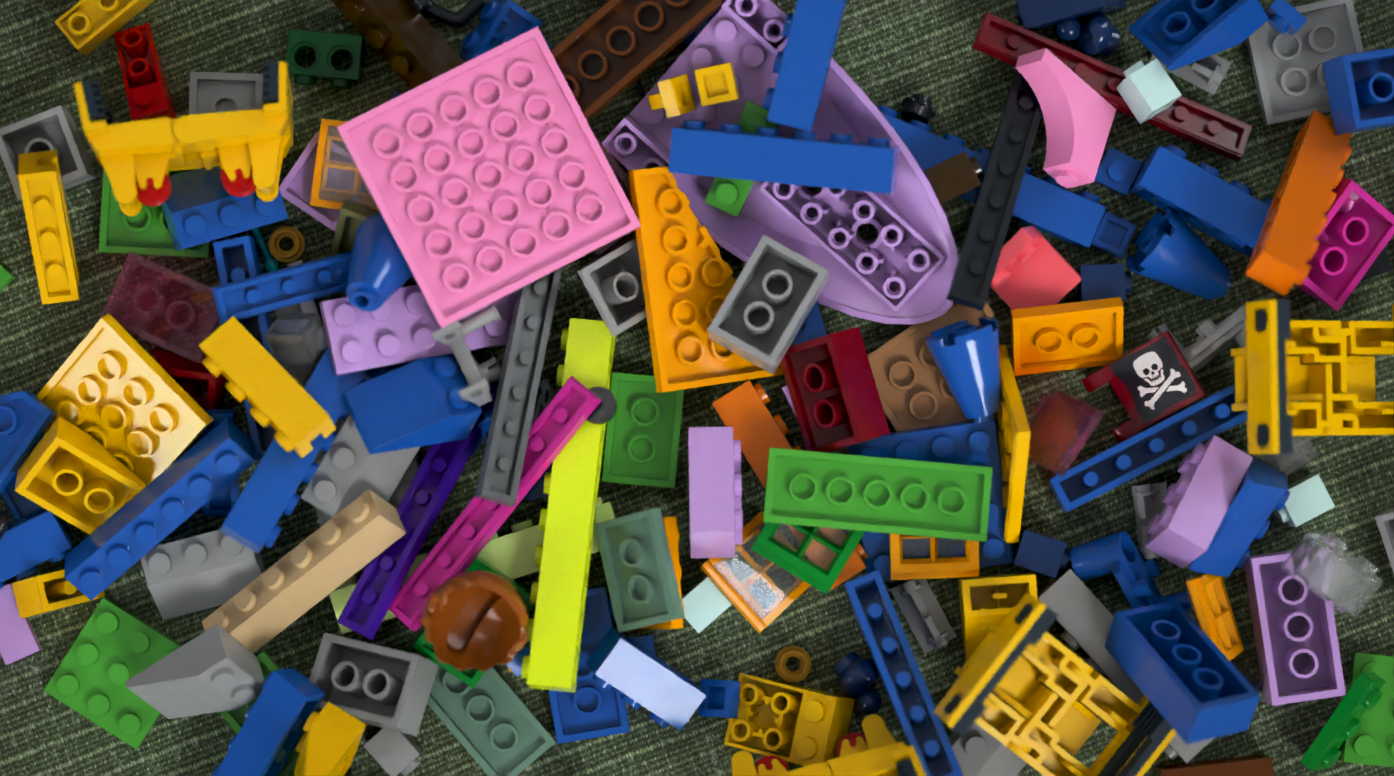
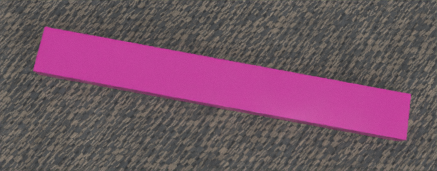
[389,376,602,631]

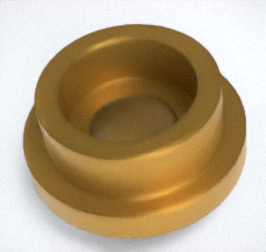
[268,226,305,263]
[775,645,811,682]

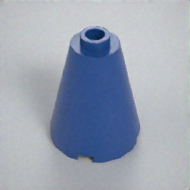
[1126,207,1232,300]
[346,213,413,312]
[925,317,1001,423]

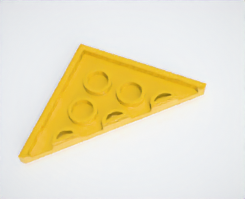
[996,345,1031,543]

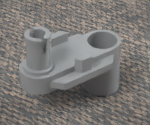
[1147,304,1246,374]

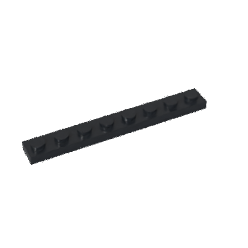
[946,43,1061,311]

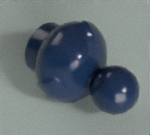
[1056,13,1120,56]
[833,652,882,715]

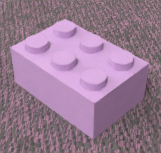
[688,427,743,558]
[1145,435,1253,569]

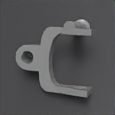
[431,302,503,407]

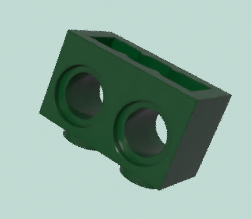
[286,29,366,89]

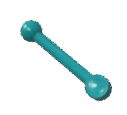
[251,228,279,272]

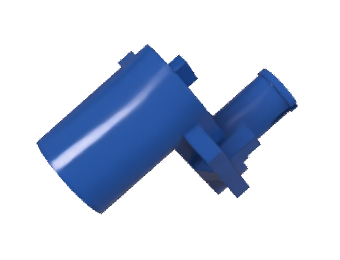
[1070,531,1195,613]

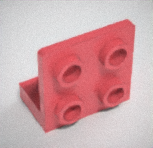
[991,225,1082,310]

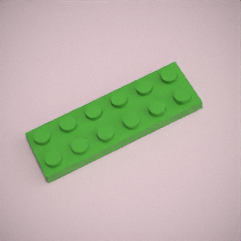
[763,448,993,542]

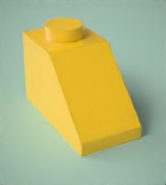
[12,569,105,619]

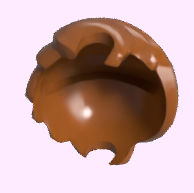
[420,570,529,672]

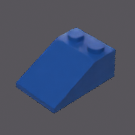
[1128,0,1269,71]
[341,354,482,454]

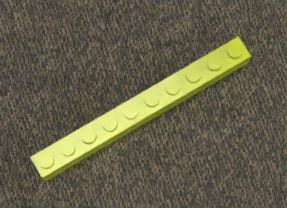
[522,318,616,693]

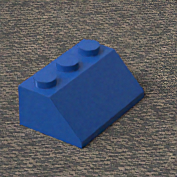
[161,166,288,251]
[1189,454,1290,577]

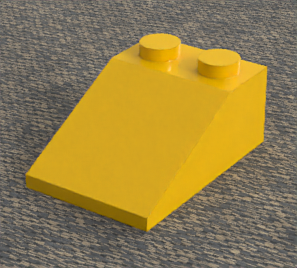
[15,417,147,535]
[294,701,367,776]

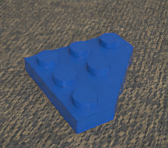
[0,391,57,494]

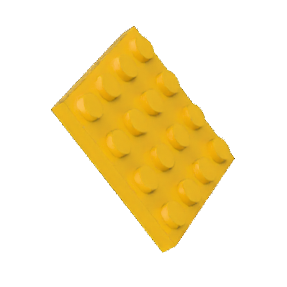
[36,314,213,485]

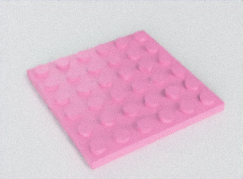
[337,26,641,328]

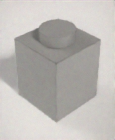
[363,728,423,776]

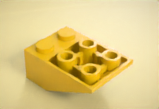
[958,573,1040,682]
[724,673,855,766]

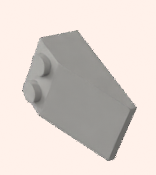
[125,624,264,719]

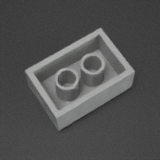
[707,235,829,375]
[309,632,439,737]

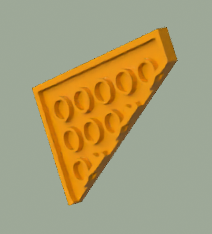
[628,166,784,393]

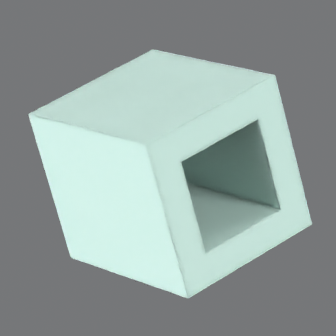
[1116,59,1181,124]
[1274,474,1335,527]
[682,576,732,634]

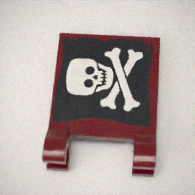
[1081,330,1206,443]

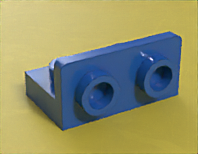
[459,0,543,62]

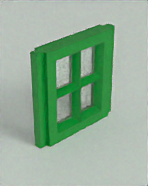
[751,523,865,595]

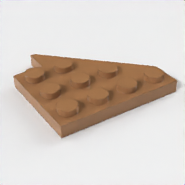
[867,302,994,432]

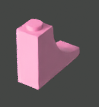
[1015,48,1117,189]

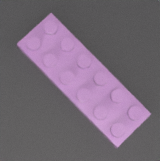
[320,285,551,376]

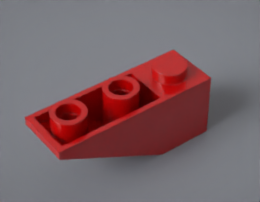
[114,23,176,121]

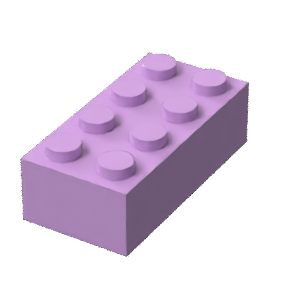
[1244,547,1346,706]

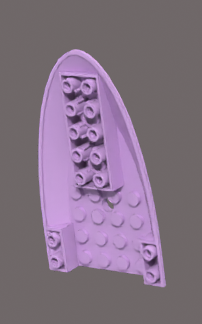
[601,0,958,325]

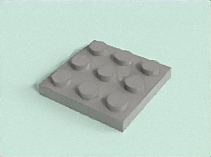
[1246,0,1364,126]

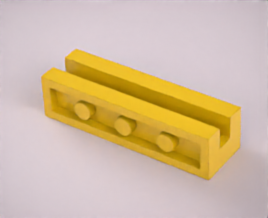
[54,0,155,56]
[18,150,80,305]
[199,316,336,459]

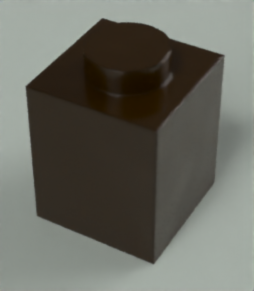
[924,151,983,205]

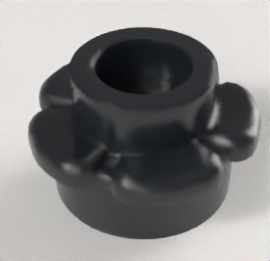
[901,94,936,124]

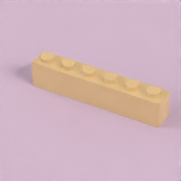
[202,489,406,654]

